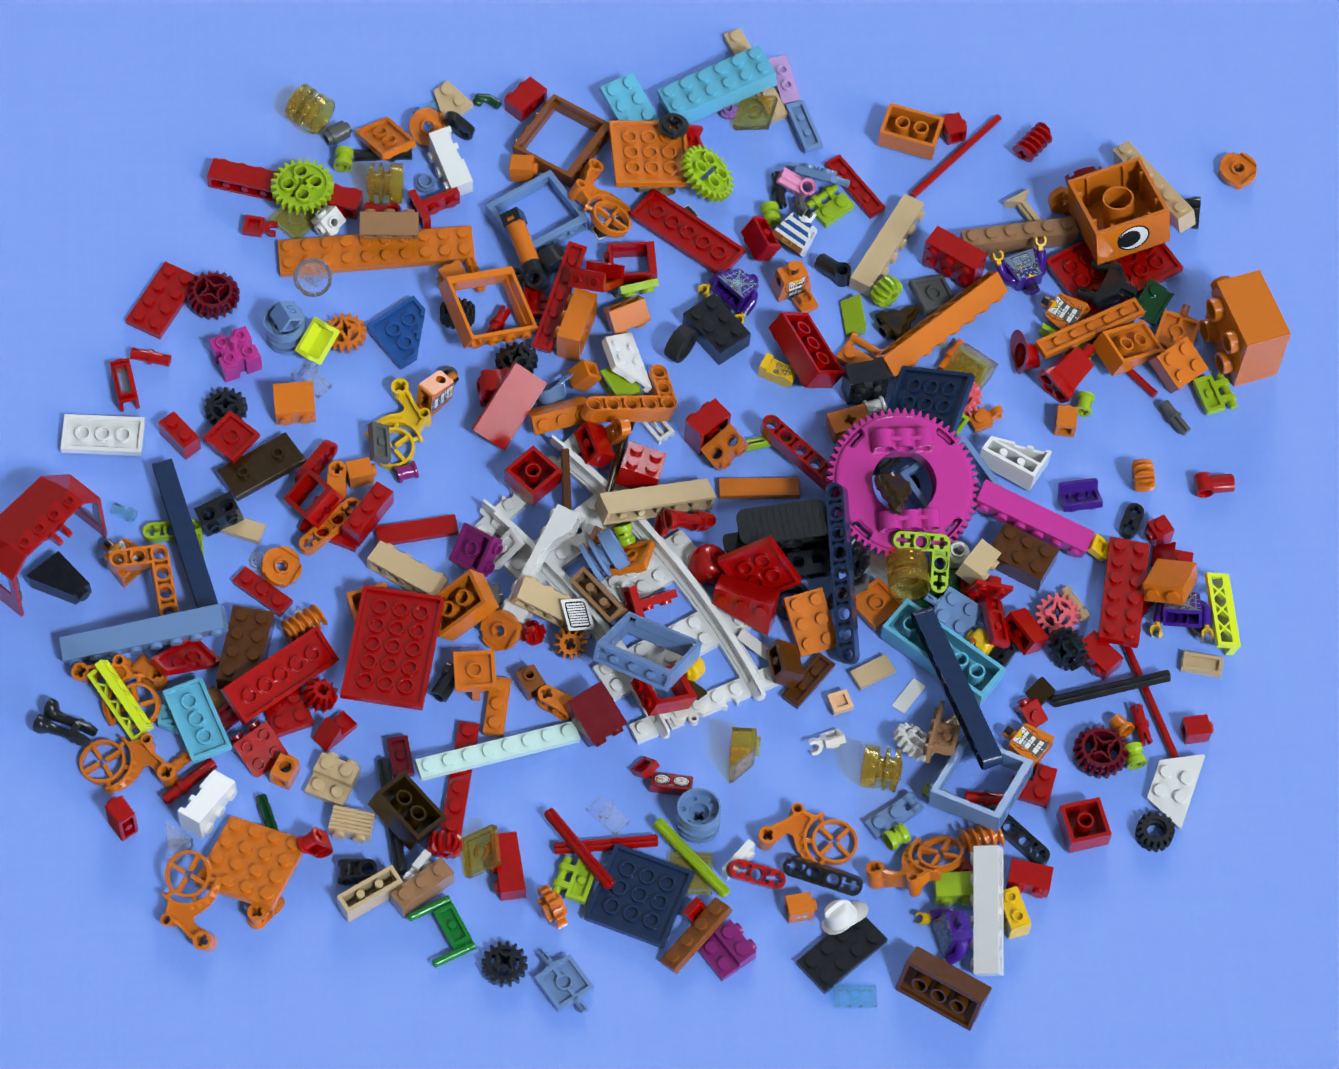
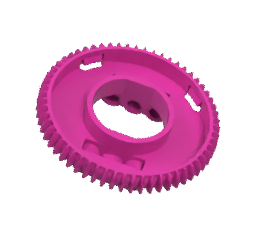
[825,408,979,561]

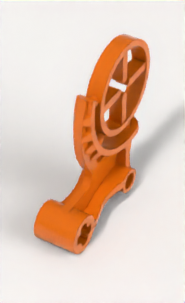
[568,158,632,238]
[71,654,161,729]
[79,733,179,794]
[756,802,858,870]
[865,836,964,897]
[160,850,222,952]

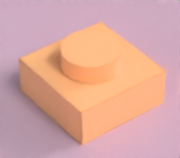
[827,689,854,716]

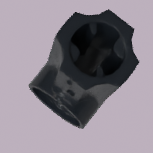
[814,253,851,287]
[431,660,455,703]

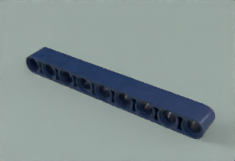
[152,458,218,608]
[825,482,860,665]
[911,606,1003,770]

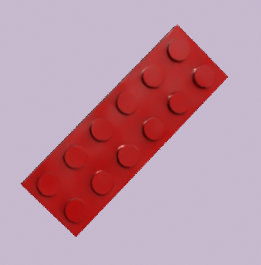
[630,188,746,274]
[1097,536,1150,648]
[220,625,339,725]

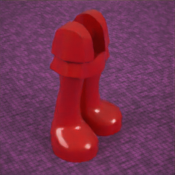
[654,509,716,537]

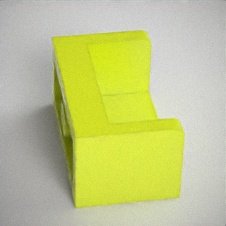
[294,316,341,365]

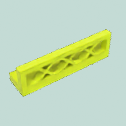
[1204,572,1241,655]
[87,659,154,741]

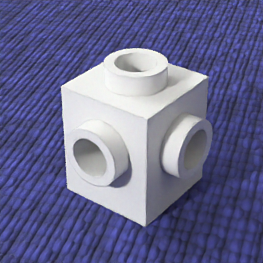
[311,205,347,236]

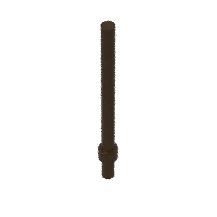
[605,422,635,492]

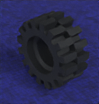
[440,297,475,329]
[1135,811,1175,852]

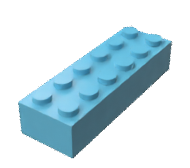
[657,45,777,124]
[880,598,1006,707]

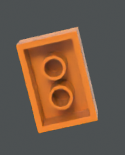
[877,103,944,160]
[554,288,598,362]
[436,569,499,641]

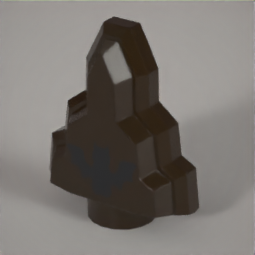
[874,304,920,341]
[874,472,911,515]

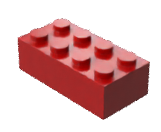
[768,312,844,388]

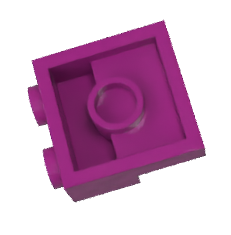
[448,522,503,577]
[697,920,757,982]

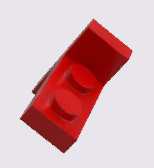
[408,187,460,229]
[620,585,678,621]

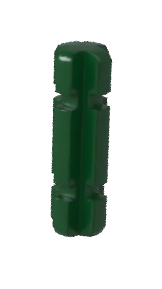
[256,794,278,830]

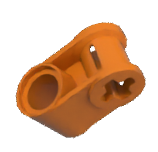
[326,460,347,500]
[131,654,168,691]
[537,685,574,721]
[247,897,286,930]

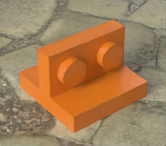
[453,650,497,701]

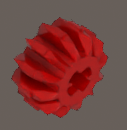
[302,677,338,713]
[427,830,463,859]

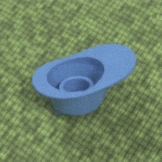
[538,373,573,406]

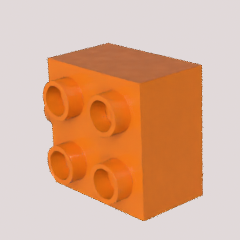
[1199,270,1291,387]

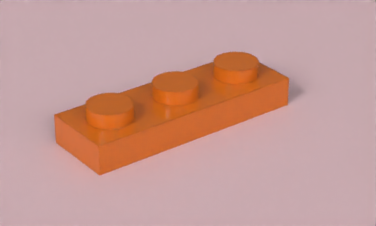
[483,677,512,738]

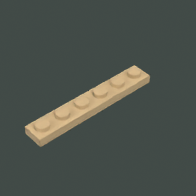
[723,28,788,124]

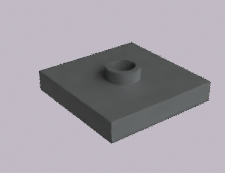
[907,275,954,315]

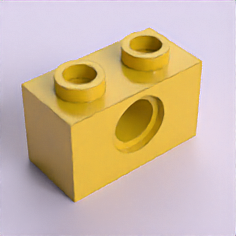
[1003,886,1032,939]

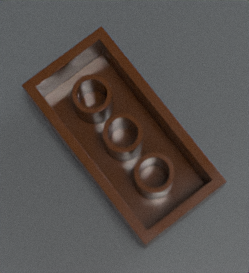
[216,605,275,690]

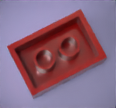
[922,225,987,288]

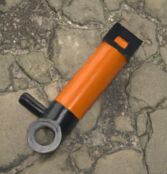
[500,206,550,292]

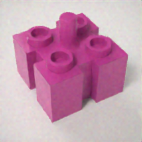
[209,326,262,383]

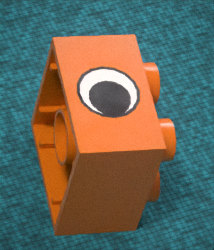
[1067,156,1170,265]

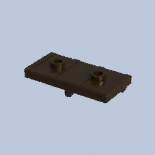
[216,432,306,502]

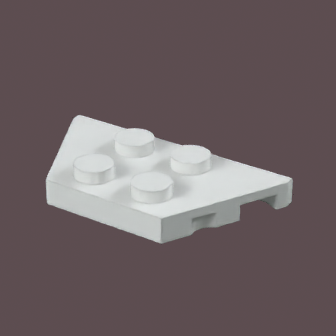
[601,332,652,393]
[1147,754,1205,830]

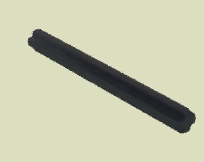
[1051,670,1171,707]
[377,757,407,875]

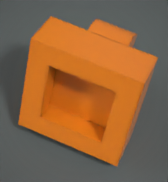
[791,290,819,313]

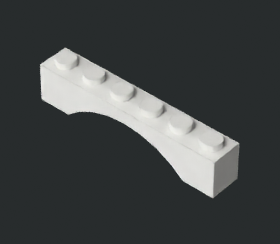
[501,504,584,625]

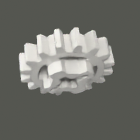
[893,722,934,762]

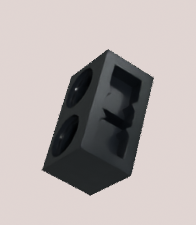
[194,491,244,537]
[786,546,831,580]

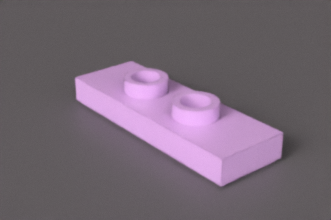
[768,55,801,107]

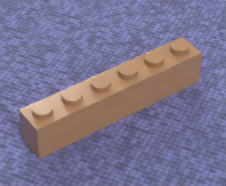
[960,216,1078,256]

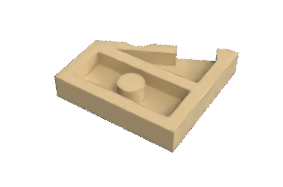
[433,80,473,117]

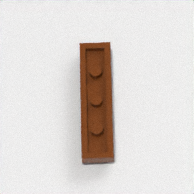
[660,897,733,974]

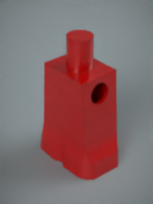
[1037,343,1095,403]

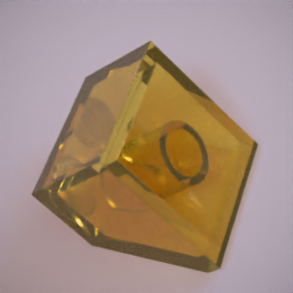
[945,343,999,389]
[729,727,761,783]

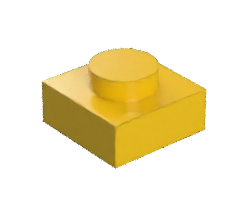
[1087,533,1109,562]

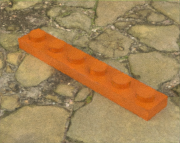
[1034,297,1145,360]

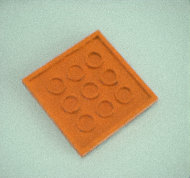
[608,121,692,187]
[194,816,304,911]

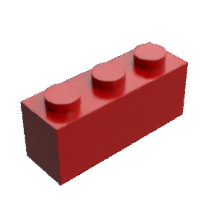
[342,481,394,547]
[488,831,526,901]

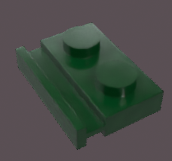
[1137,278,1174,326]

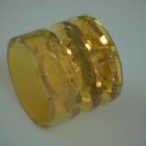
[285,84,335,134]
[367,163,404,204]
[885,548,931,601]
[860,744,903,792]

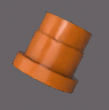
[1109,714,1135,738]

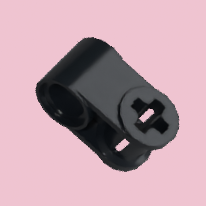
[337,858,378,886]

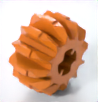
[1131,458,1155,492]
[553,627,588,660]

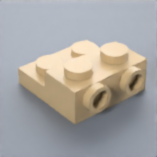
[304,751,361,807]

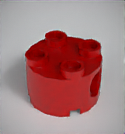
[476,368,510,408]

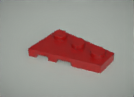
[150,640,220,676]

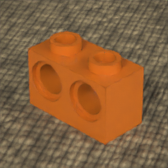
[700,423,750,471]

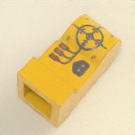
[758,353,797,388]

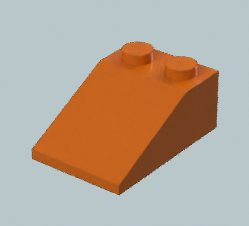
[1092,320,1164,376]

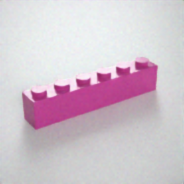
[974,479,1095,558]

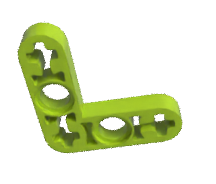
[143,519,204,557]
[891,531,951,593]

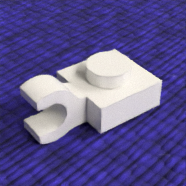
[807,728,846,755]

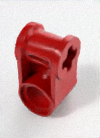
[296,827,333,858]

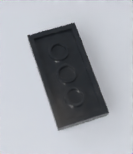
[796,917,888,995]

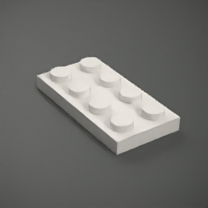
[60,414,146,456]

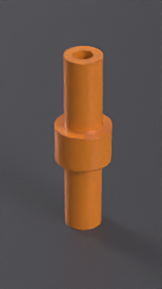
[937,339,964,370]

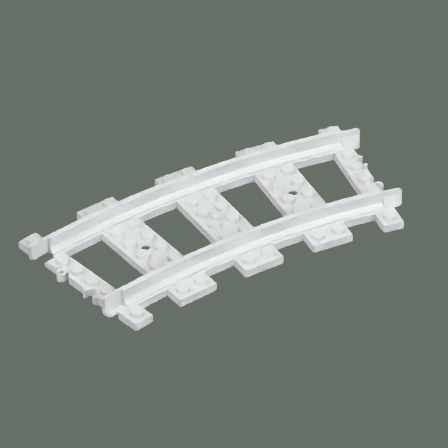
[475,433,780,745]

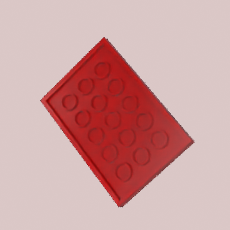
[1046,240,1184,318]
[340,585,445,711]

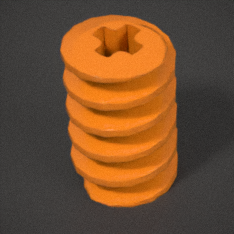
[281,604,328,643]
[958,825,1005,854]

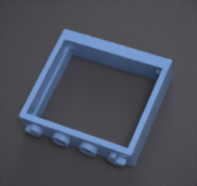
[486,170,589,255]
[899,435,1003,533]
[593,611,702,692]
[928,735,1034,832]

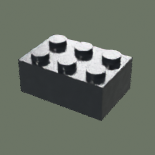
[682,293,751,365]

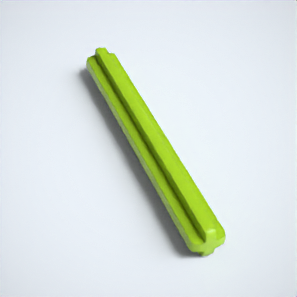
[654,818,730,898]

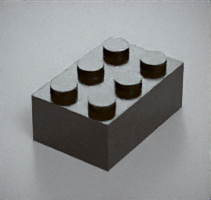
[368,771,447,850]

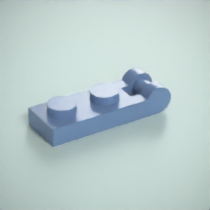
[864,792,924,840]

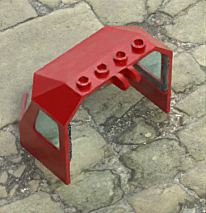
[0,474,108,617]

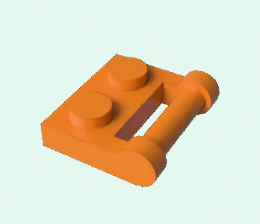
[836,332,884,366]

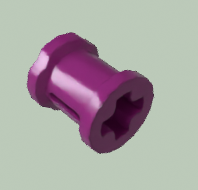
[394,461,419,483]

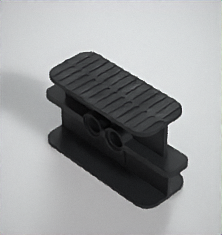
[723,499,841,566]

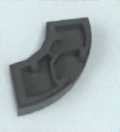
[826,573,870,610]

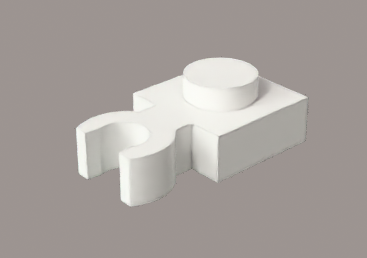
[403,849,432,883]

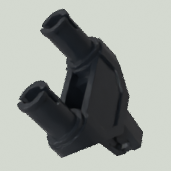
[1076,259,1138,308]

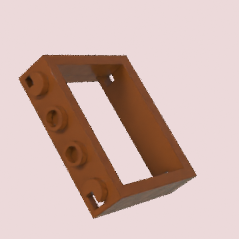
[512,94,610,188]

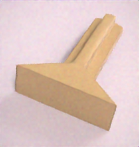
[1003,188,1041,222]

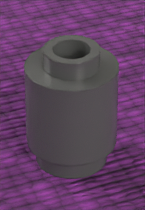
[322,120,352,146]

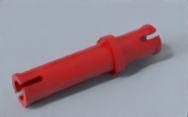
[160,758,218,806]

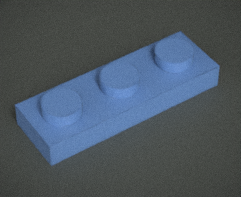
[786,100,823,154]

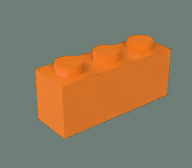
[528,395,587,435]

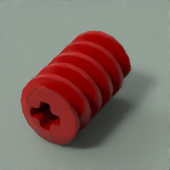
[1012,122,1052,162]

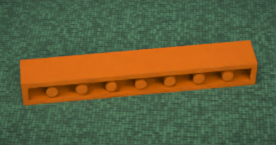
[874,272,1008,378]

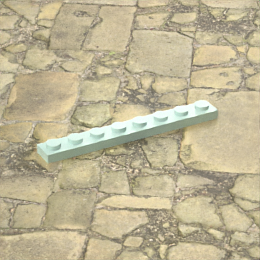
[415,721,580,781]

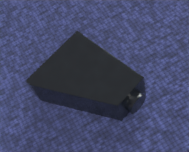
[26,551,92,605]

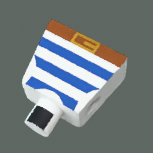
[773,208,818,258]

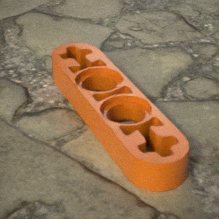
[299,497,360,556]

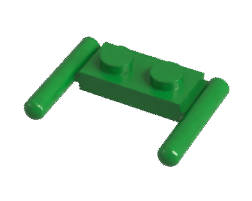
[407,895,477,968]

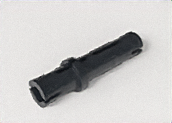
[354,148,412,162]

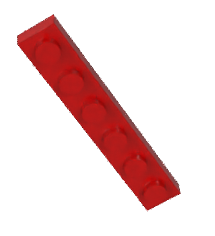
[532,241,587,354]
[440,721,480,836]

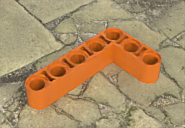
[581,364,678,423]
[108,544,179,646]

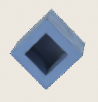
[270,300,305,332]

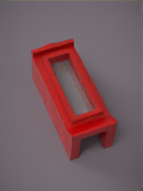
[110,358,140,412]

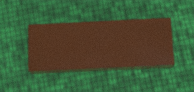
[560,448,572,510]
[781,652,835,710]

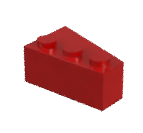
[712,574,780,637]

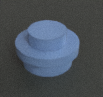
[416,174,436,193]

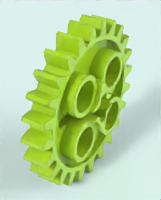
[680,145,734,203]
[271,158,334,215]

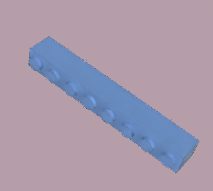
[59,604,229,667]

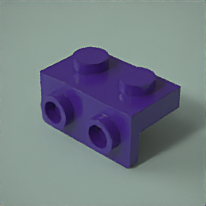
[1058,478,1103,512]

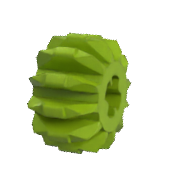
[870,274,903,308]

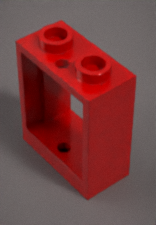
[604,241,658,286]
[283,468,344,529]
[631,664,697,716]

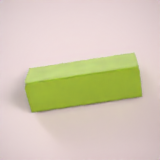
[840,294,866,336]

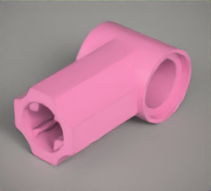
[776,167,816,198]

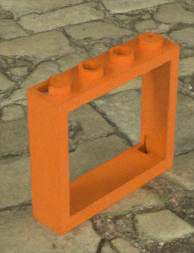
[438,266,538,349]

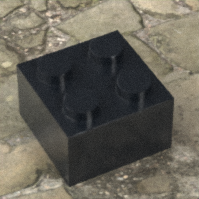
[842,358,889,405]

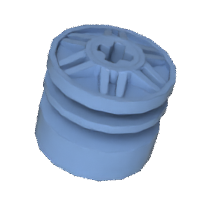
[263,304,307,355]
[579,527,631,582]
[676,787,721,844]

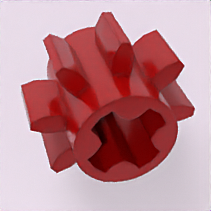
[520,620,546,646]

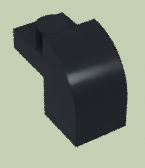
[536,245,566,280]

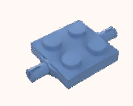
[786,162,850,188]
[924,586,986,639]
[534,952,594,1014]

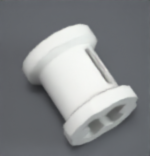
[862,395,887,417]

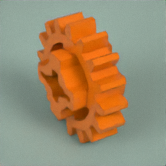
[327,313,367,354]
[537,884,568,930]

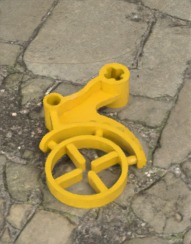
[365,378,432,470]

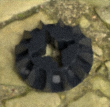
[658,113,689,140]

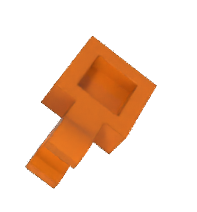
[967,405,1004,434]

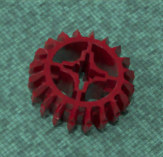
[187,270,240,320]
[1072,724,1129,779]

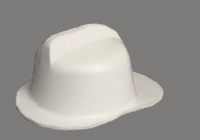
[822,900,868,935]

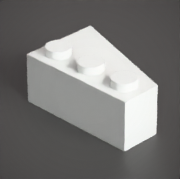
[427,126,473,196]
[980,436,1052,491]
[178,770,237,840]

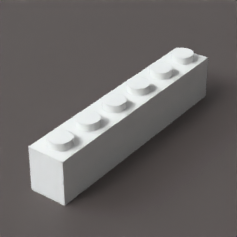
[970,845,1004,977]

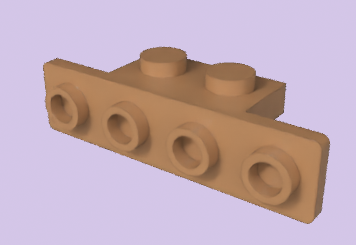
[923,701,961,764]

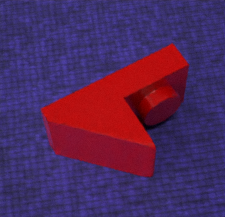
[1150,542,1194,567]
[312,710,357,753]

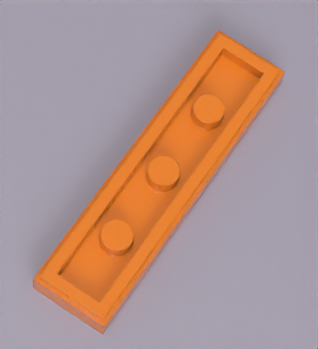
[719,477,800,499]

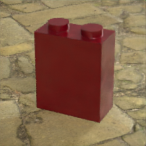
[563,681,627,747]

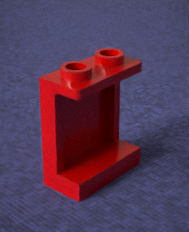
[568,260,625,293]

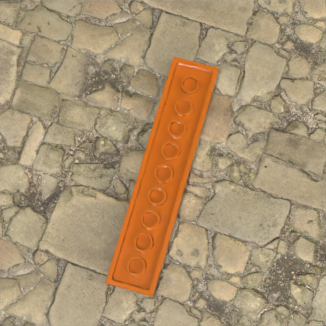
[278,225,475,277]

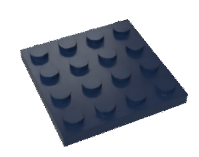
[885,366,975,438]
[584,843,695,949]

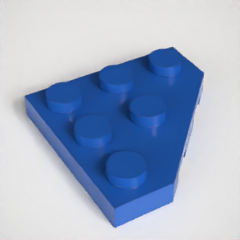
[366,295,425,370]

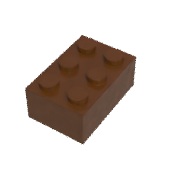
[991,522,1059,591]

